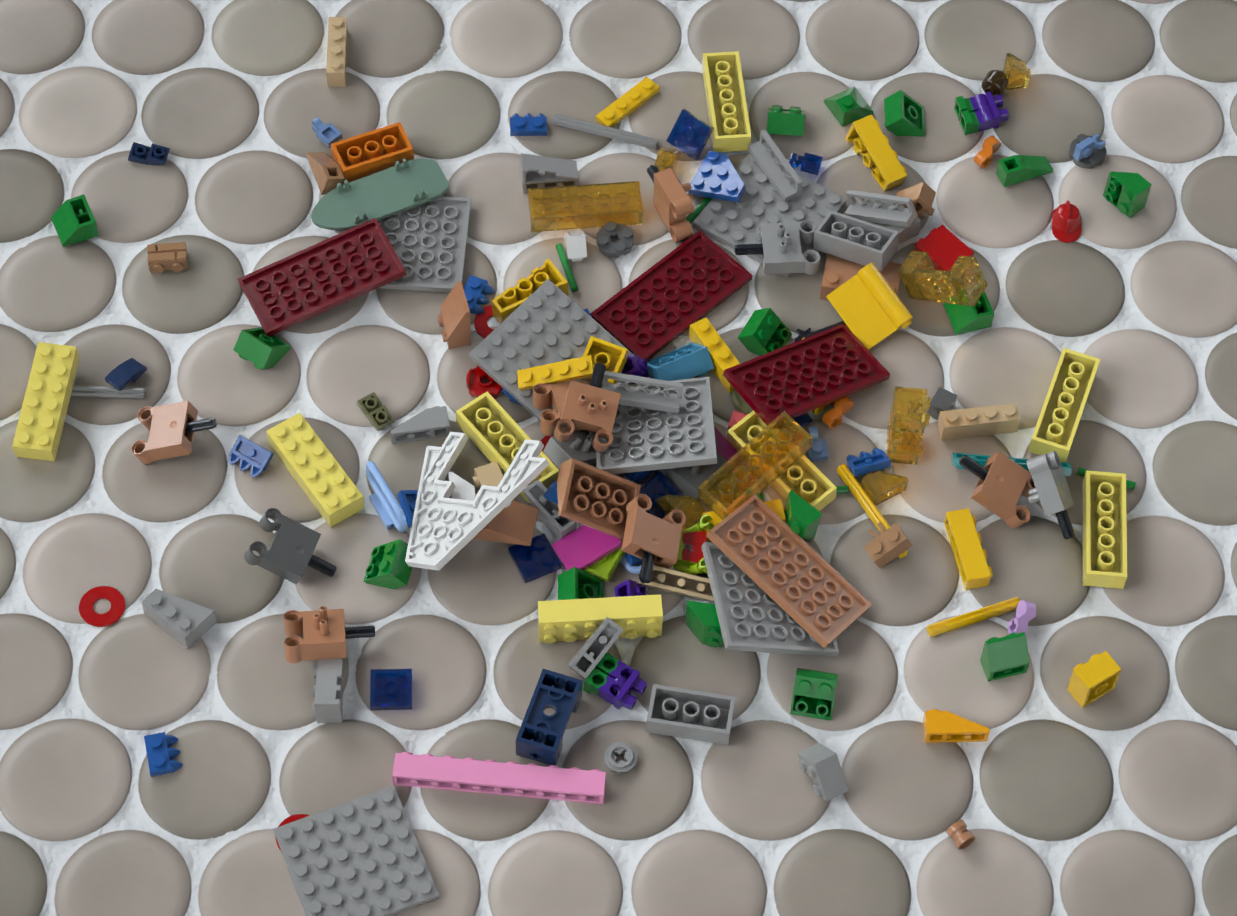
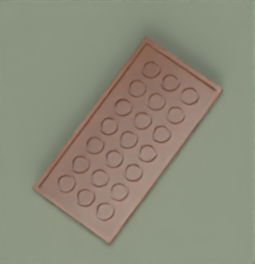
[706,495,872,649]

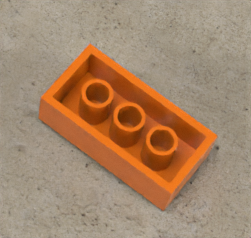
[331,122,414,184]

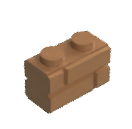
[147,242,188,273]

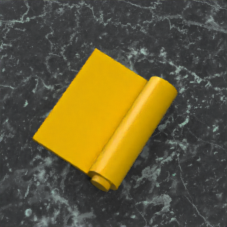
[826,262,913,350]

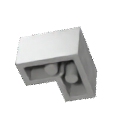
[798,743,849,801]

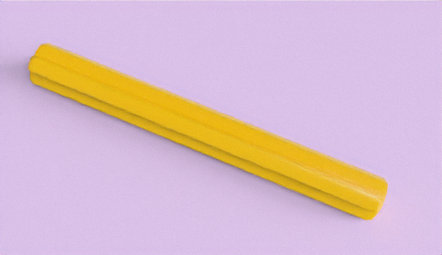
[927,597,1020,637]

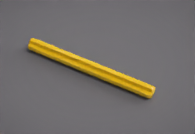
[837,464,908,559]

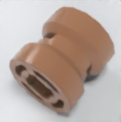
[946,820,976,850]

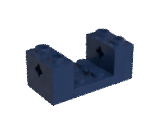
[516,669,583,766]

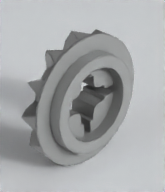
[604,742,637,774]

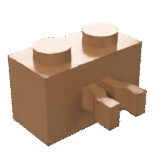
[896,182,936,219]
[863,522,913,569]

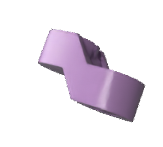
[1008,600,1036,635]

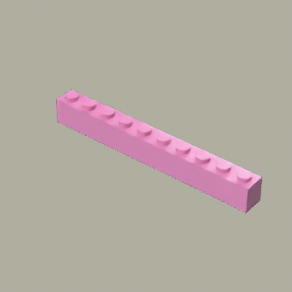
[392,752,606,804]

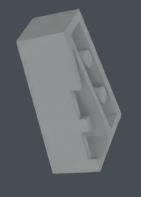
[521,153,578,194]
[141,589,217,650]
[312,658,344,723]

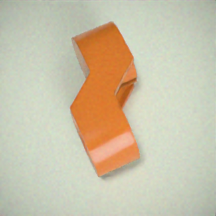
[974,136,1001,169]
[822,396,854,429]

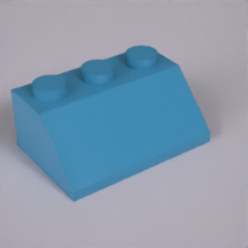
[647,342,714,381]

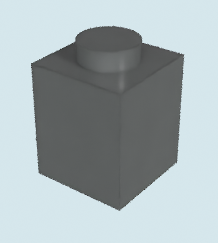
[927,387,957,420]

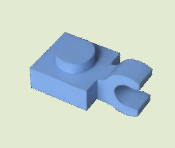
[312,118,342,148]
[1073,134,1106,161]
[805,426,829,462]

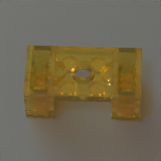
[898,251,988,306]
[886,386,930,465]

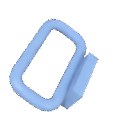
[366,461,407,533]

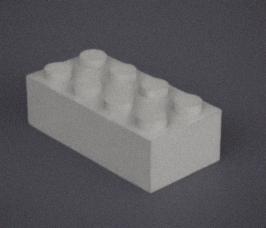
[814,210,899,271]
[646,684,736,745]

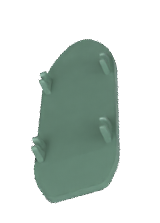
[311,158,449,231]

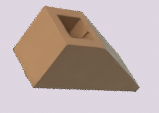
[306,152,345,195]

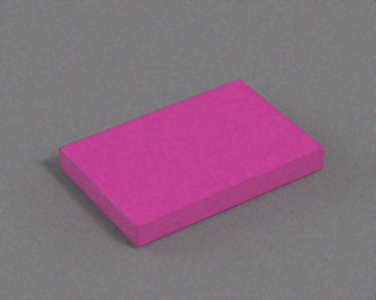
[552,525,622,570]

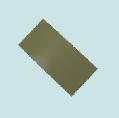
[357,392,395,431]

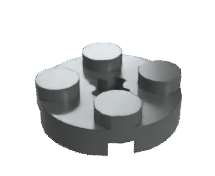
[1069,134,1107,169]
[596,222,634,258]

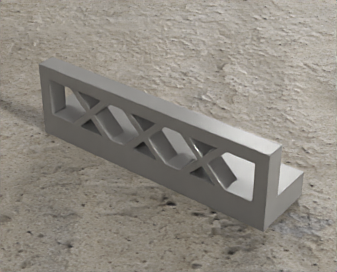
[748,130,802,202]
[844,190,918,227]
[602,371,683,414]

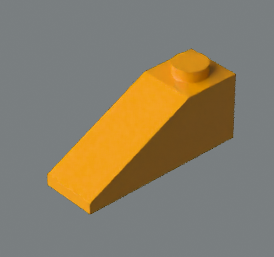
[923,709,990,743]

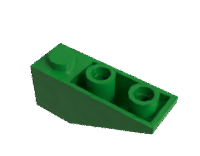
[996,155,1054,187]

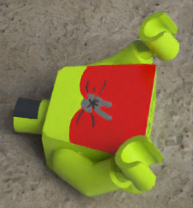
[672,514,714,575]

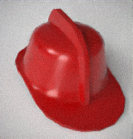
[1051,200,1082,243]

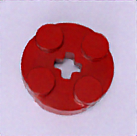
[466,365,503,399]

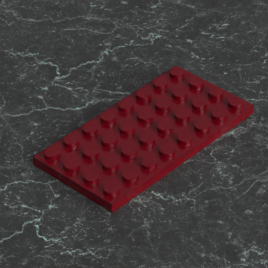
[238,218,407,337]
[590,230,752,362]
[723,323,890,428]

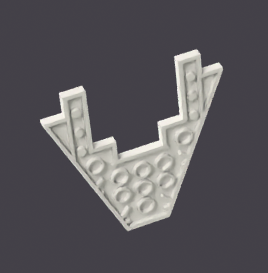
[405,432,549,571]

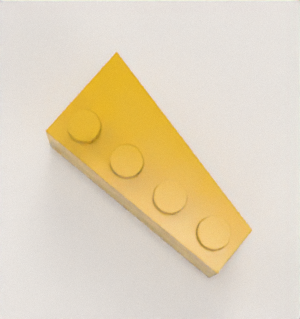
[845,114,907,191]
[492,258,569,324]

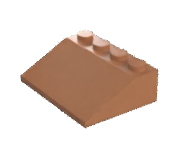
[820,254,902,301]
[557,458,641,540]

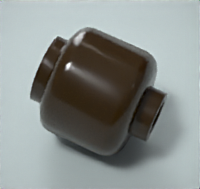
[981,70,1008,96]

